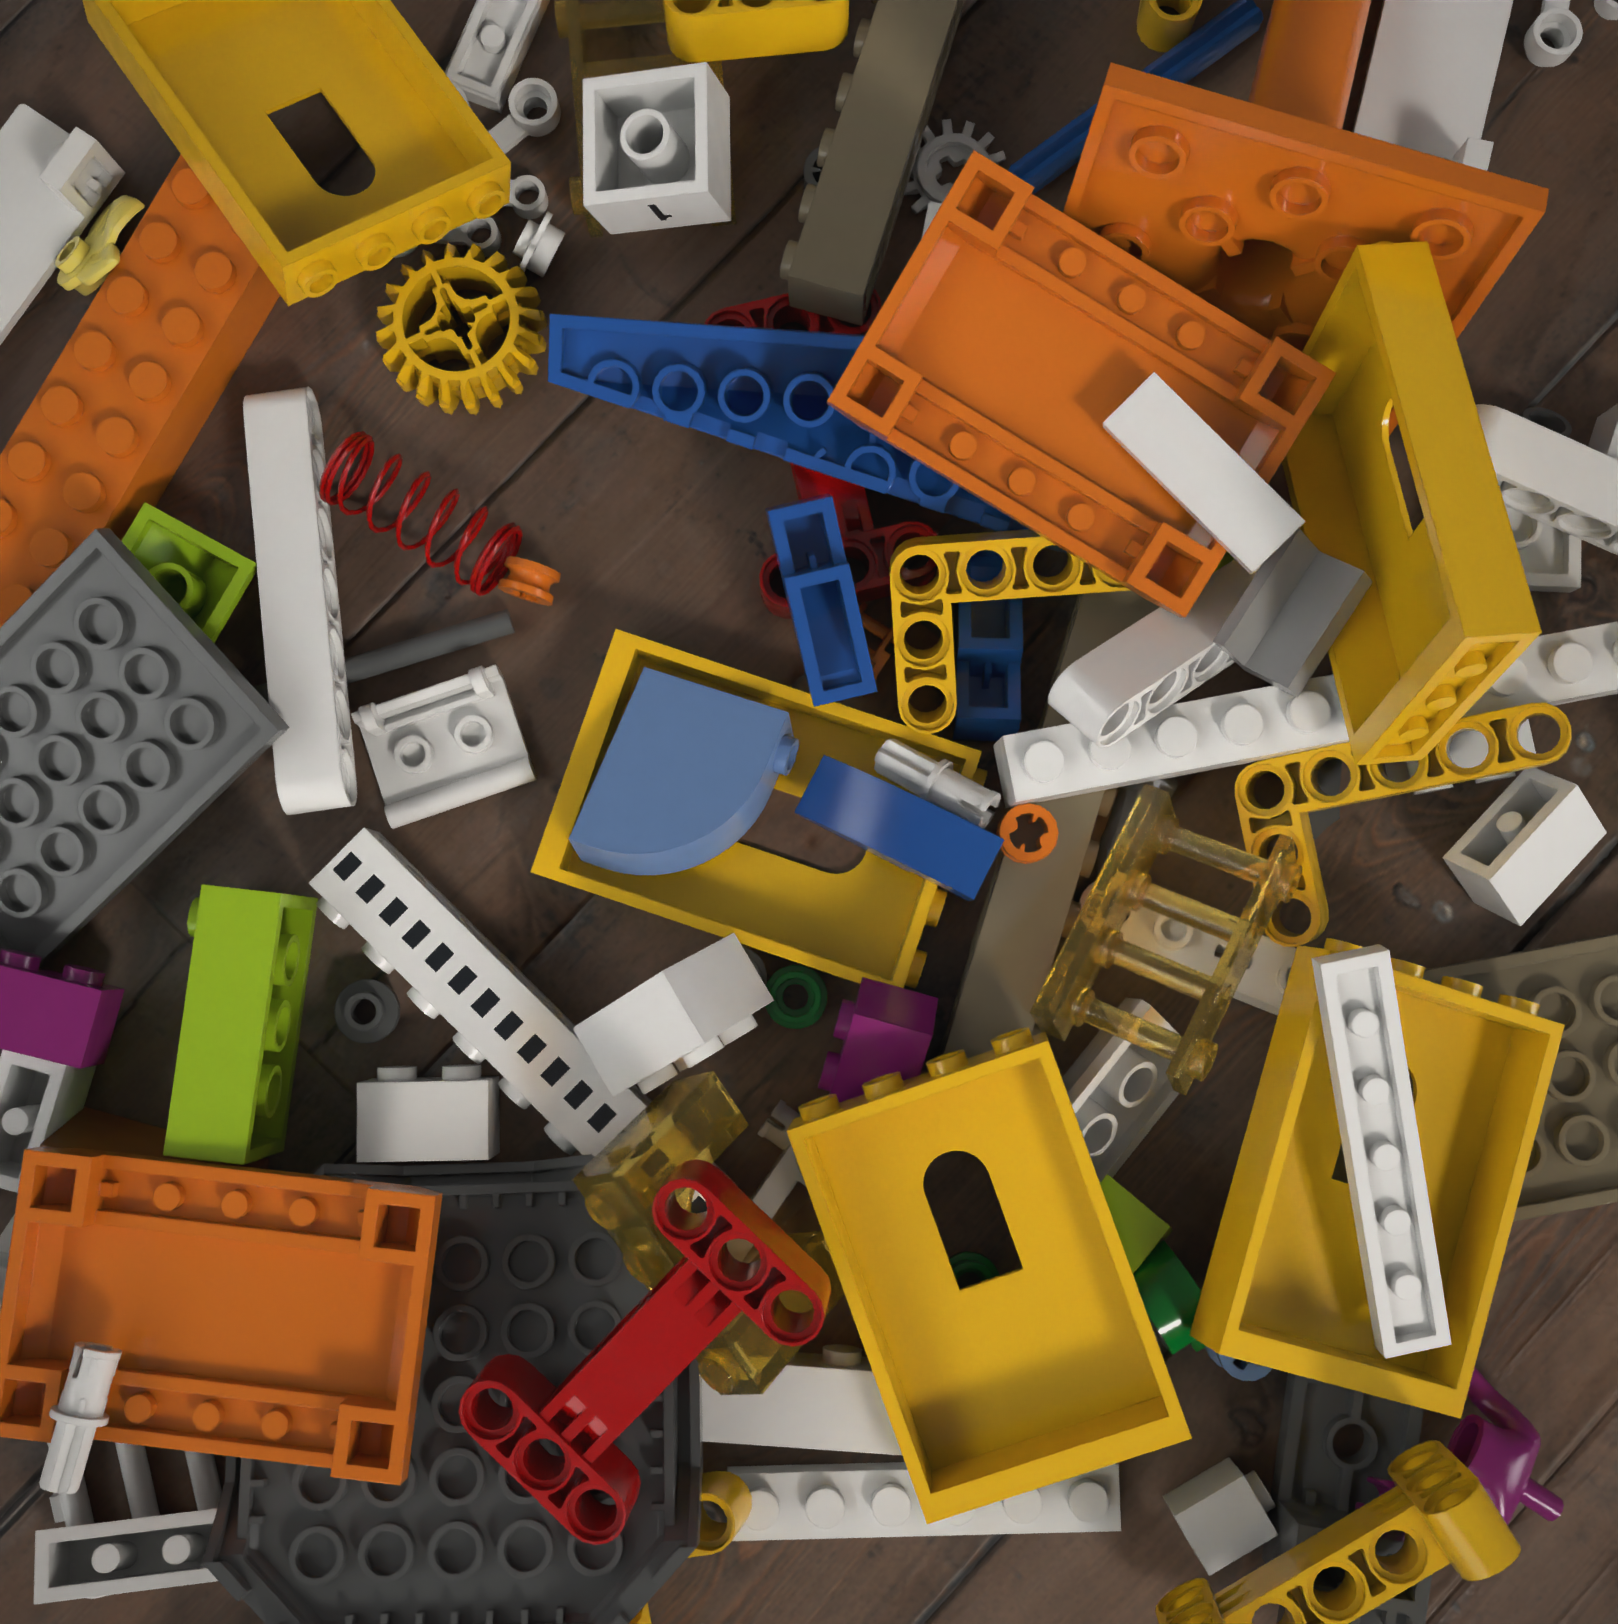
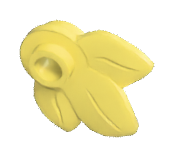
[55,195,145,296]

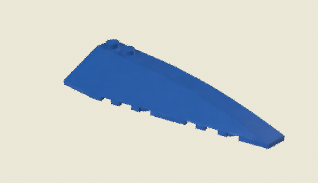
[548,314,1067,552]

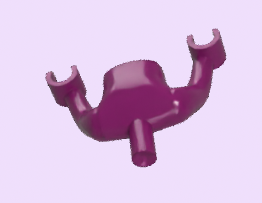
[1355,1367,1564,1525]

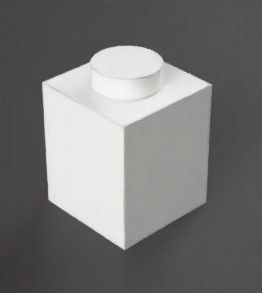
[1162,1457,1278,1576]

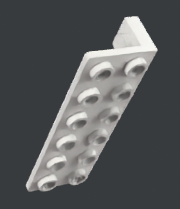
[1352,0,1514,171]
[0,104,125,345]

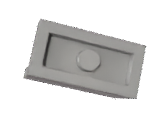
[1213,528,1373,698]

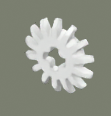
[904,119,1006,214]

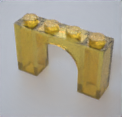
[572,1071,844,1395]

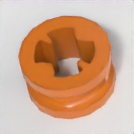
[498,556,561,606]
[996,803,1059,864]

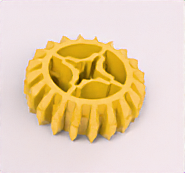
[376,242,547,416]

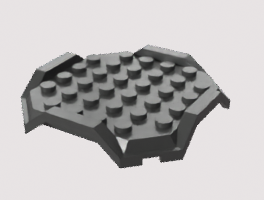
[202,1154,703,1624]

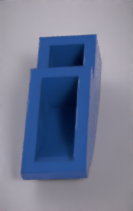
[765,493,878,707]
[953,550,1023,741]
[794,755,1005,901]

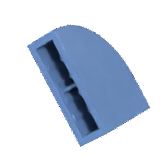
[568,667,799,875]

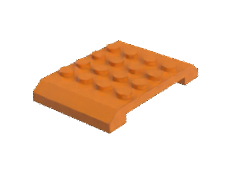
[827,150,1337,618]
[0,1147,443,1485]

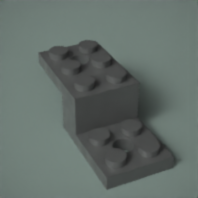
[1262,1373,1432,1624]

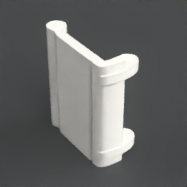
[351,664,537,829]

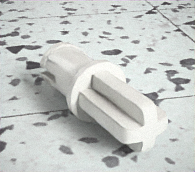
[874,739,1001,829]
[39,1342,122,1494]

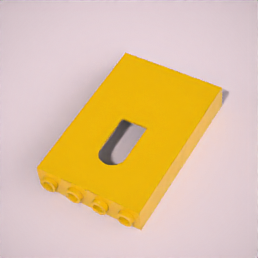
[82,0,511,306]
[1282,241,1542,766]
[530,629,988,989]
[1189,938,1565,1419]
[786,1027,1192,1524]

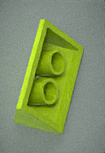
[122,502,257,643]

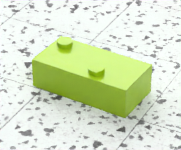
[163,884,318,1165]

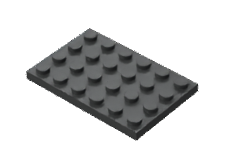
[0,528,290,968]

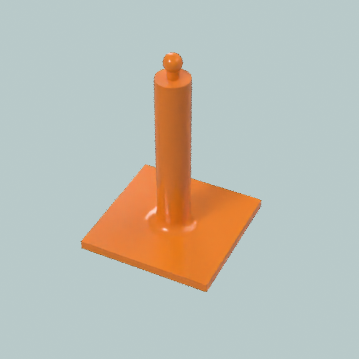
[1063,0,1549,436]

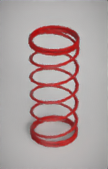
[319,431,523,596]

